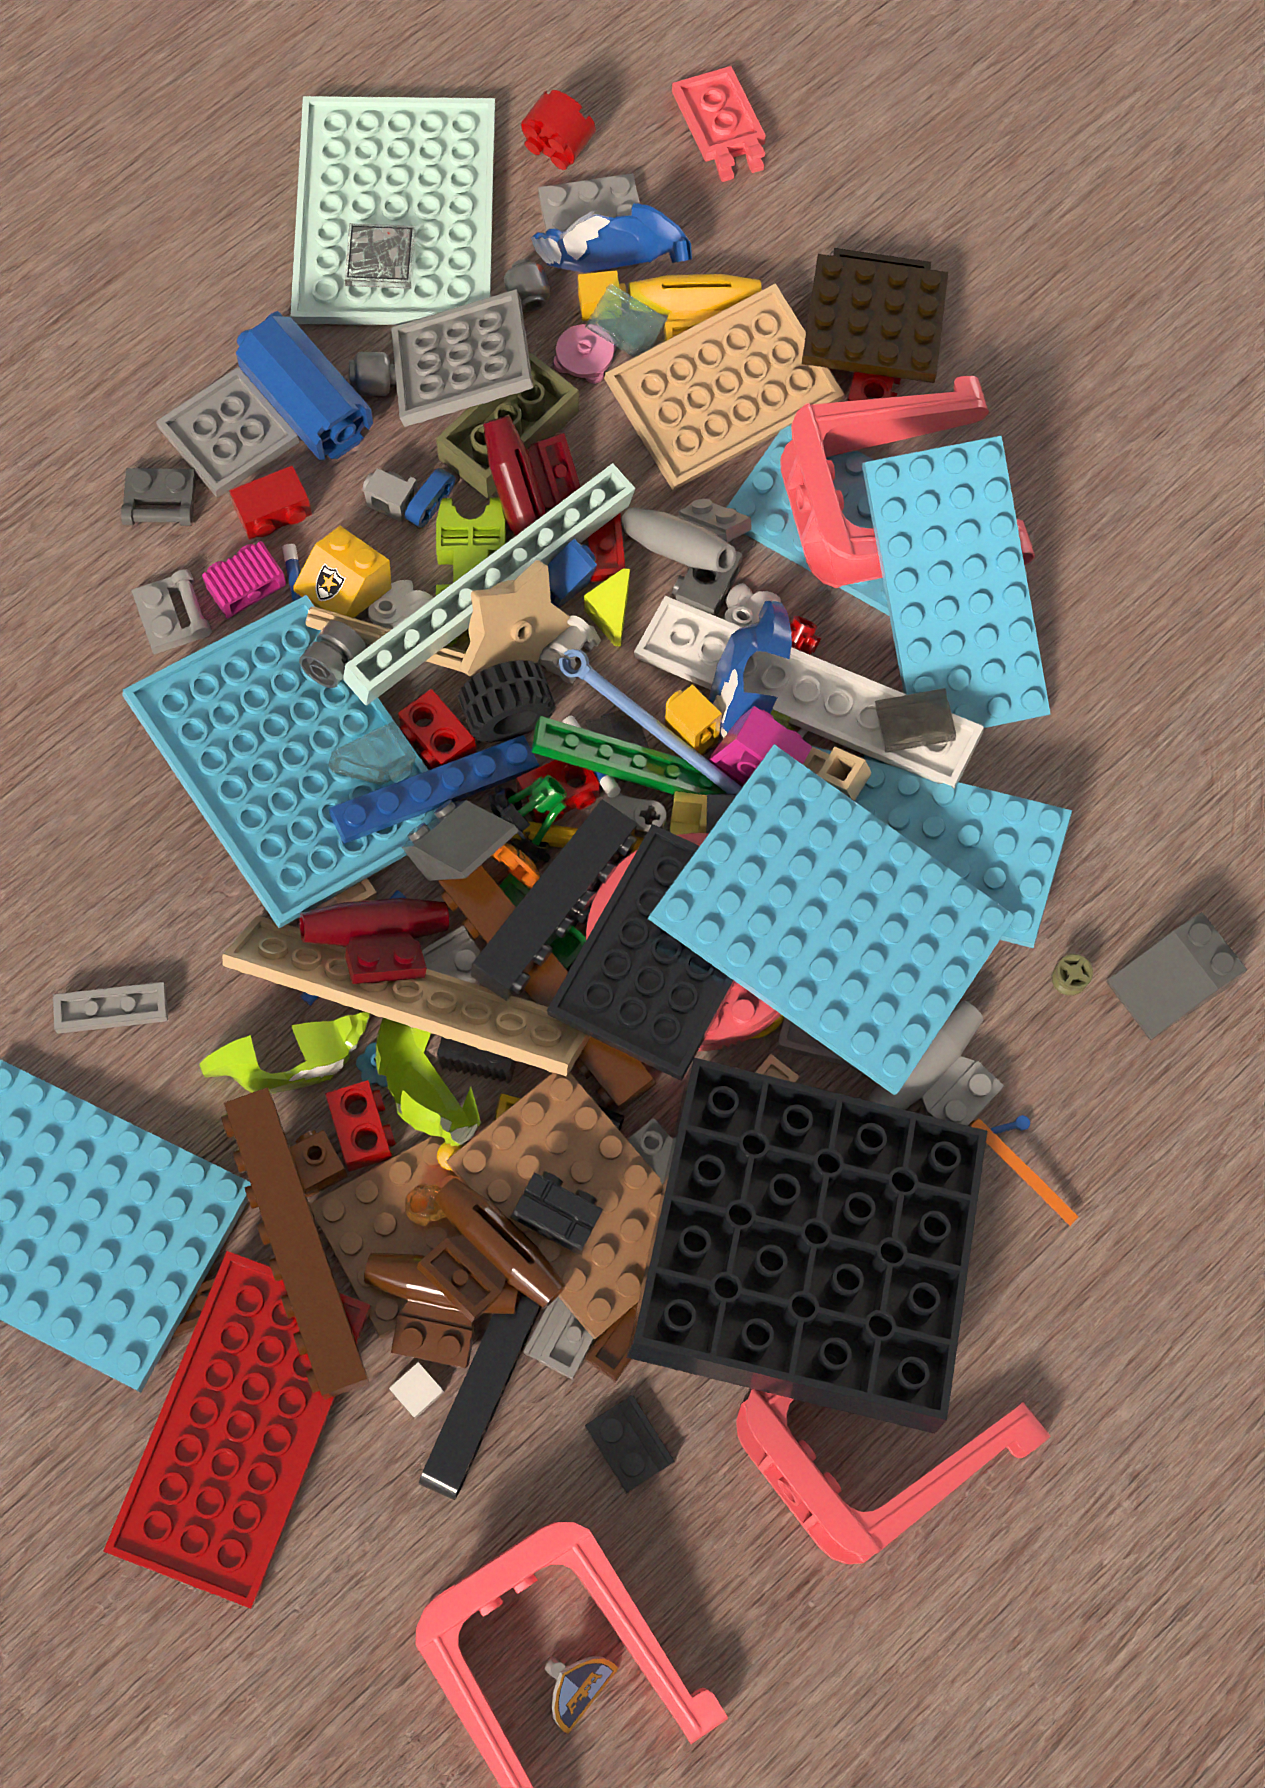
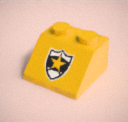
[293,526,392,618]

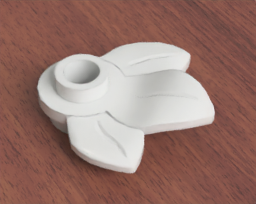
[368,580,434,629]
[724,583,781,627]

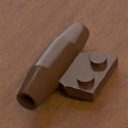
[417,1178,566,1322]
[364,1253,521,1368]

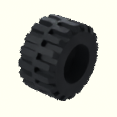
[458,660,556,742]

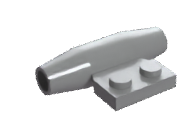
[621,499,752,572]
[867,1000,1004,1126]

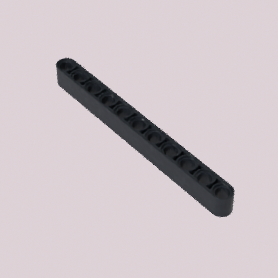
[419,1105,625,1500]

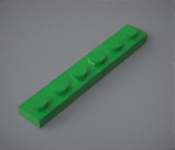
[531,716,726,795]

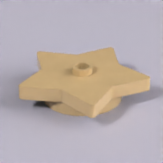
[459,560,571,676]

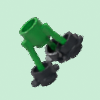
[489,775,567,864]

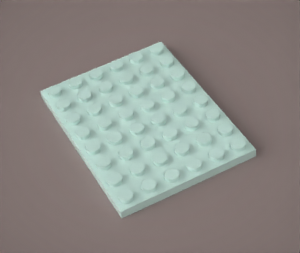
[290,96,495,325]

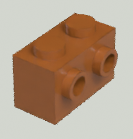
[290,1130,348,1198]

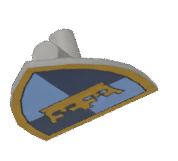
[545,1656,619,1734]

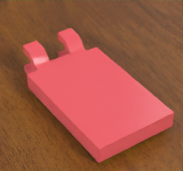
[672,66,766,182]

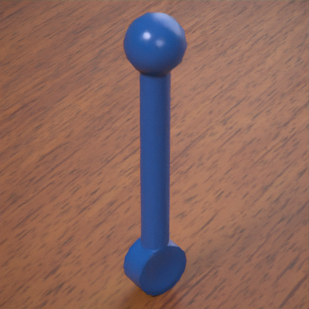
[990,1115,1030,1134]

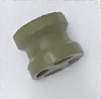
[1051,954,1093,996]

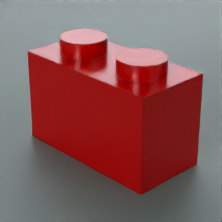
[229,465,312,540]

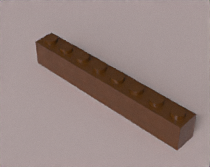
[438,865,656,1112]
[221,1087,370,1400]

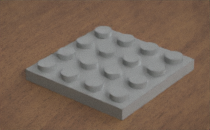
[391,289,534,427]

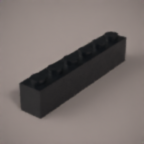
[471,799,638,1001]

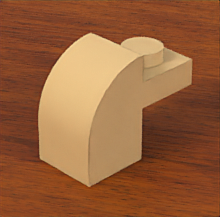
[803,747,871,801]

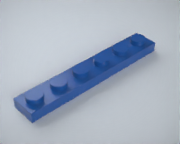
[329,735,539,844]

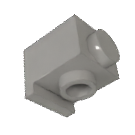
[363,468,418,523]

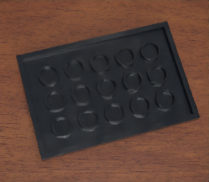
[547,824,735,1081]

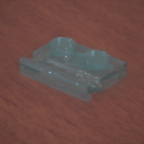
[585,284,667,358]

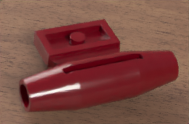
[483,415,581,536]
[299,898,449,984]

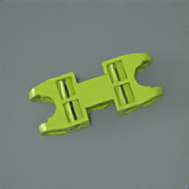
[436,497,506,647]

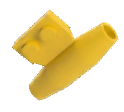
[628,274,762,341]

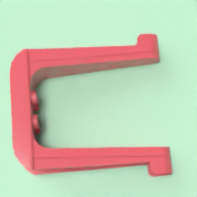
[780,376,1035,588]
[736,1389,1051,1565]
[416,1522,728,1788]

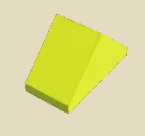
[584,568,630,646]

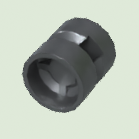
[299,620,366,688]

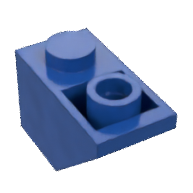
[547,539,597,608]

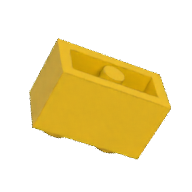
[665,684,722,755]

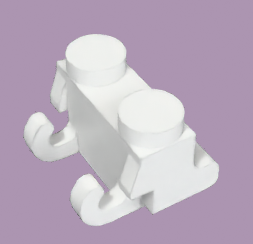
[537,616,601,685]

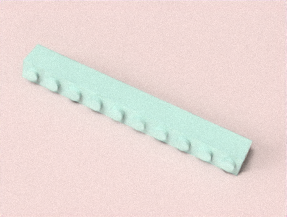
[343,463,636,706]

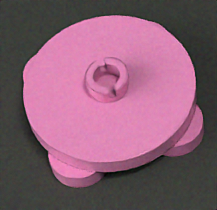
[554,324,616,384]

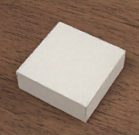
[389,1362,444,1419]

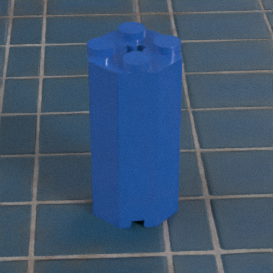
[236,311,373,460]

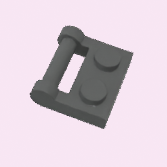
[121,468,196,526]

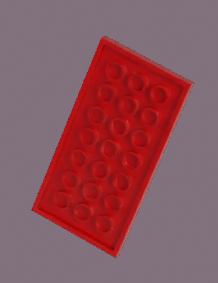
[103,1251,371,1609]

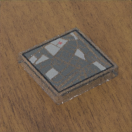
[344,223,416,289]

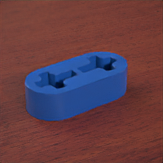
[405,468,456,528]

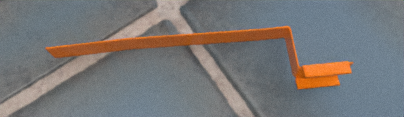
[968,1118,1078,1226]

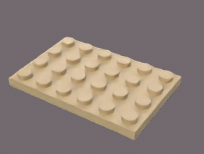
[604,283,845,491]

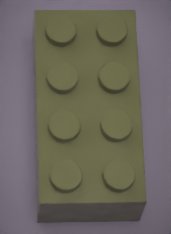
[436,351,579,499]

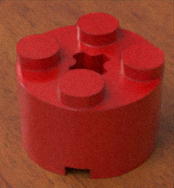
[521,90,596,170]

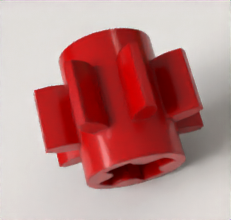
[789,616,821,655]

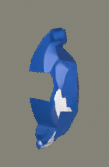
[531,203,692,273]
[709,601,792,739]

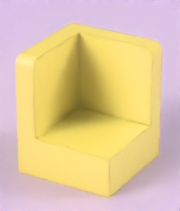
[669,791,707,835]

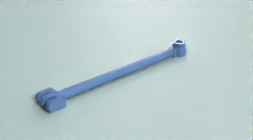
[559,649,743,794]

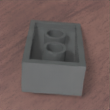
[402,800,519,881]
[1106,912,1247,1040]

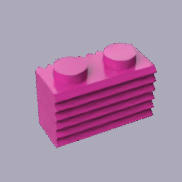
[202,541,286,619]

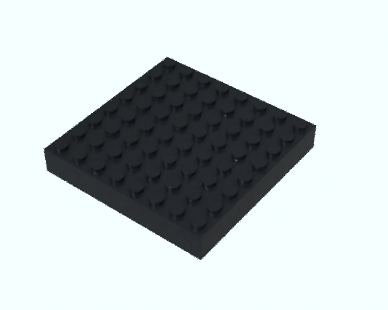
[626,1057,987,1434]

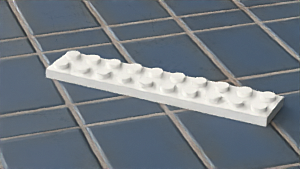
[634,596,984,789]

